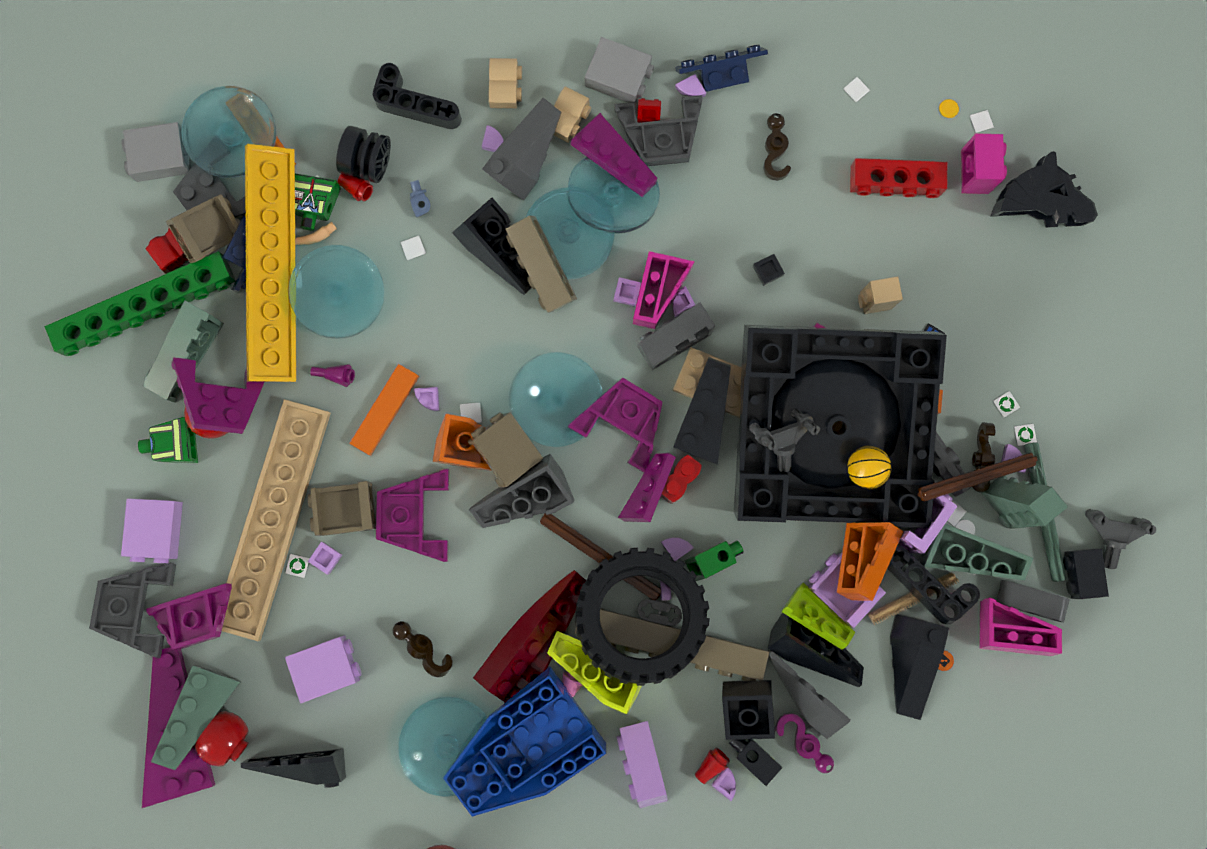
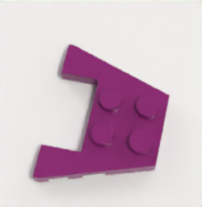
[171,357,264,434]
[567,378,663,473]
[376,469,449,562]

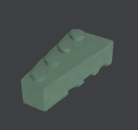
[143,300,224,403]
[981,476,1068,529]
[919,524,1033,581]
[151,665,241,770]

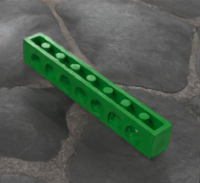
[44,251,236,356]

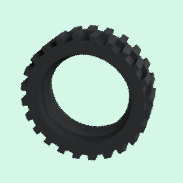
[575,547,710,686]

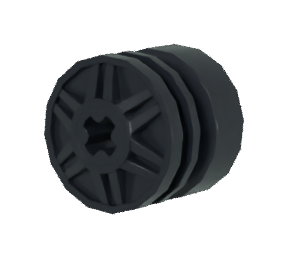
[336,126,391,183]

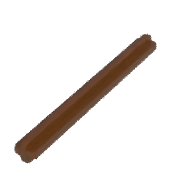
[918,453,1038,501]
[540,513,661,601]

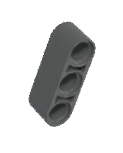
[996,580,1070,623]

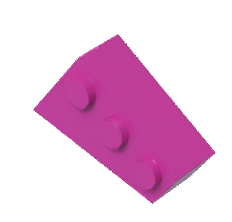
[632,251,695,329]
[979,597,1062,656]

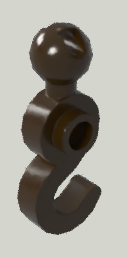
[763,113,791,181]
[972,422,996,493]
[392,621,453,677]

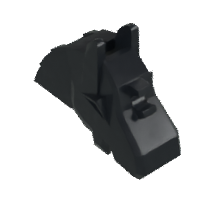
[990,151,1098,228]

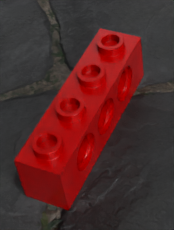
[850,158,947,198]

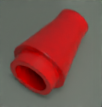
[337,174,373,202]
[695,747,730,784]

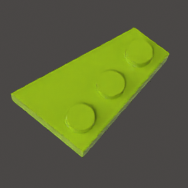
[781,582,855,650]

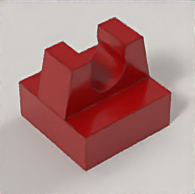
[637,98,661,123]

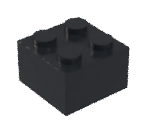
[722,680,775,740]

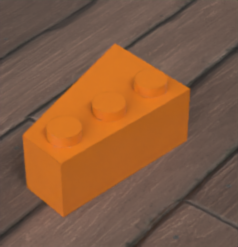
[837,522,904,601]

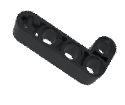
[372,63,462,129]
[887,546,980,625]

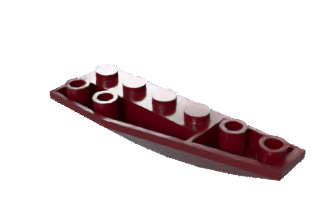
[473,570,586,702]

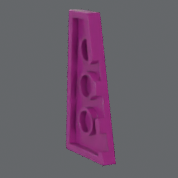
[571,113,658,197]

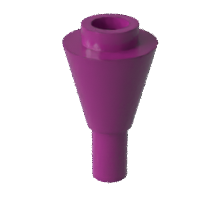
[310,364,355,387]

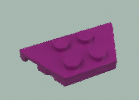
[146,583,232,650]

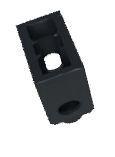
[729,739,783,786]

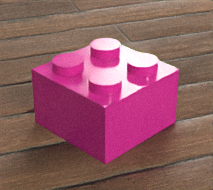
[961,133,1007,194]

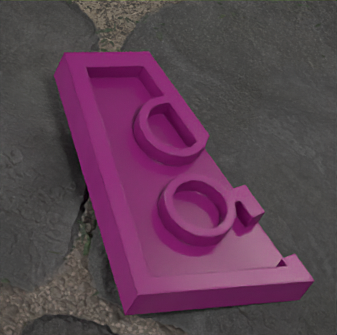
[618,453,676,522]

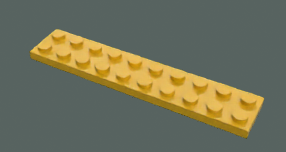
[245,144,296,382]

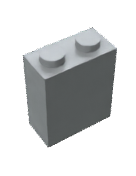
[585,37,654,104]
[121,122,191,182]

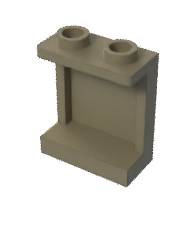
[166,194,240,263]
[468,412,543,487]
[308,481,376,536]

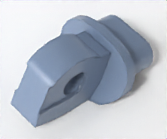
[410,180,430,218]

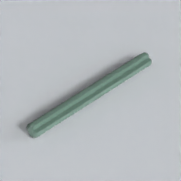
[1024,442,1066,582]

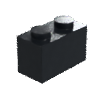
[1063,548,1109,599]

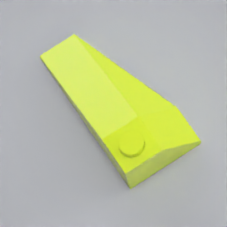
[547,631,642,714]

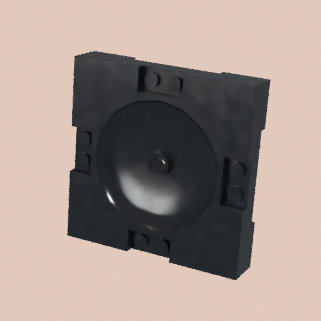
[734,325,947,528]

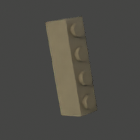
[506,216,577,313]

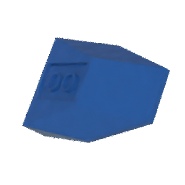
[443,667,606,817]

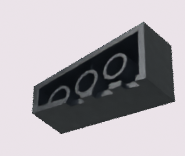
[673,357,731,465]

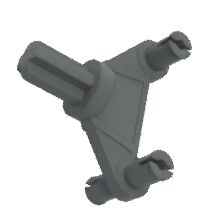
[749,408,820,472]
[1085,509,1156,569]

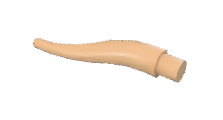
[295,221,337,245]

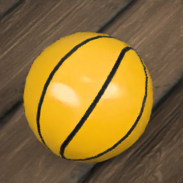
[847,446,891,489]

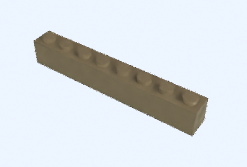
[575,609,769,681]

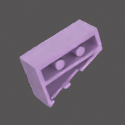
[617,721,668,808]

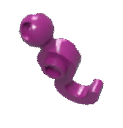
[775,713,834,774]

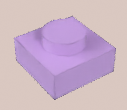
[613,277,641,307]
[308,542,343,575]

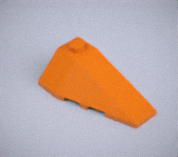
[433,414,492,471]

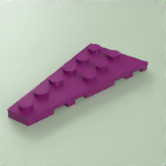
[142,647,215,808]

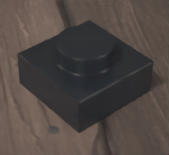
[753,254,785,286]

